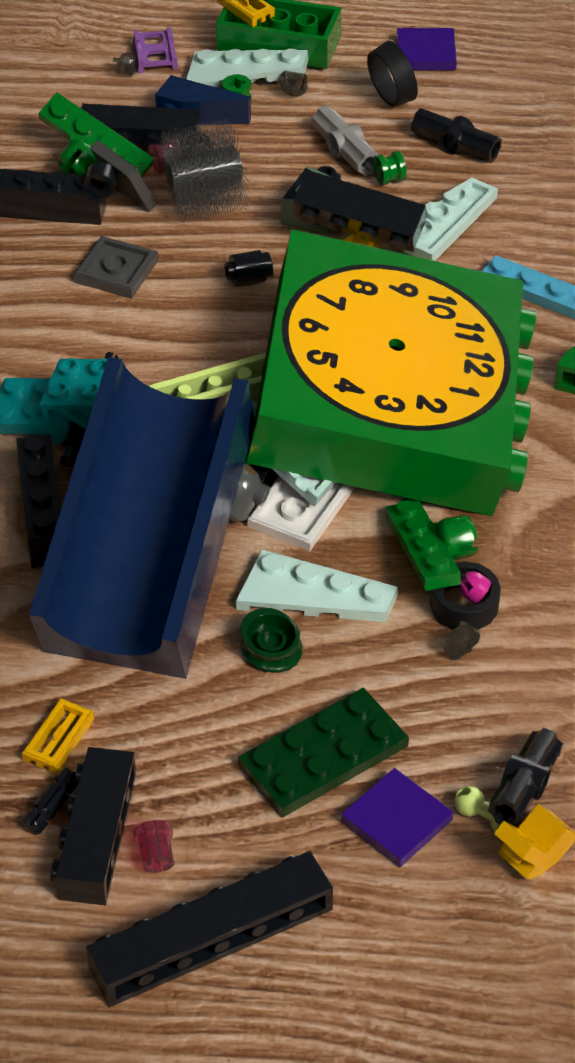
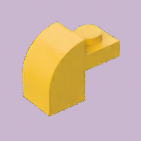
[494,804,575,879]

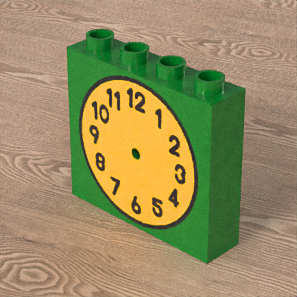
[246,229,536,516]

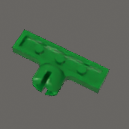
[38,92,154,178]
[385,500,478,591]

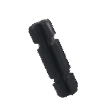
[22,767,77,835]

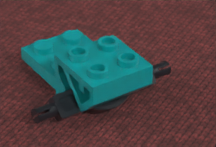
[0,352,124,467]

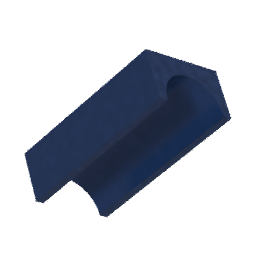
[29,357,255,679]

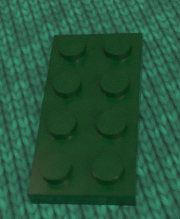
[238,687,409,818]

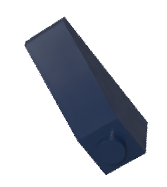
[155,75,251,125]

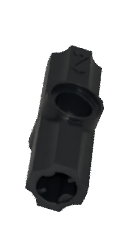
[411,108,502,162]
[488,728,563,825]

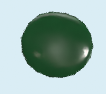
[240,608,303,673]

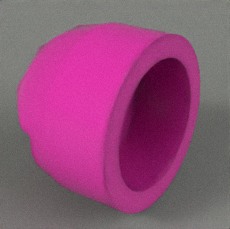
[458,571,491,604]

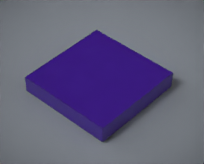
[397,28,457,70]
[341,768,453,867]

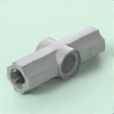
[312,105,378,176]

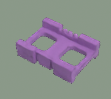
[133,27,178,73]

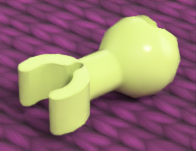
[454,786,500,832]

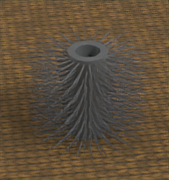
[160,118,249,223]

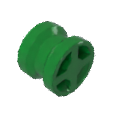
[222,74,252,103]
[373,151,407,186]

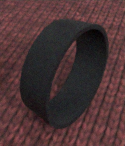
[367,41,418,107]

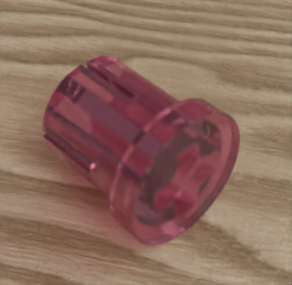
[133,820,174,873]

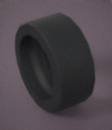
[430,561,501,631]

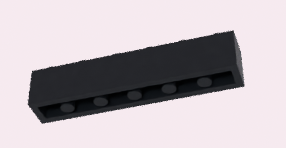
[86,851,333,1008]

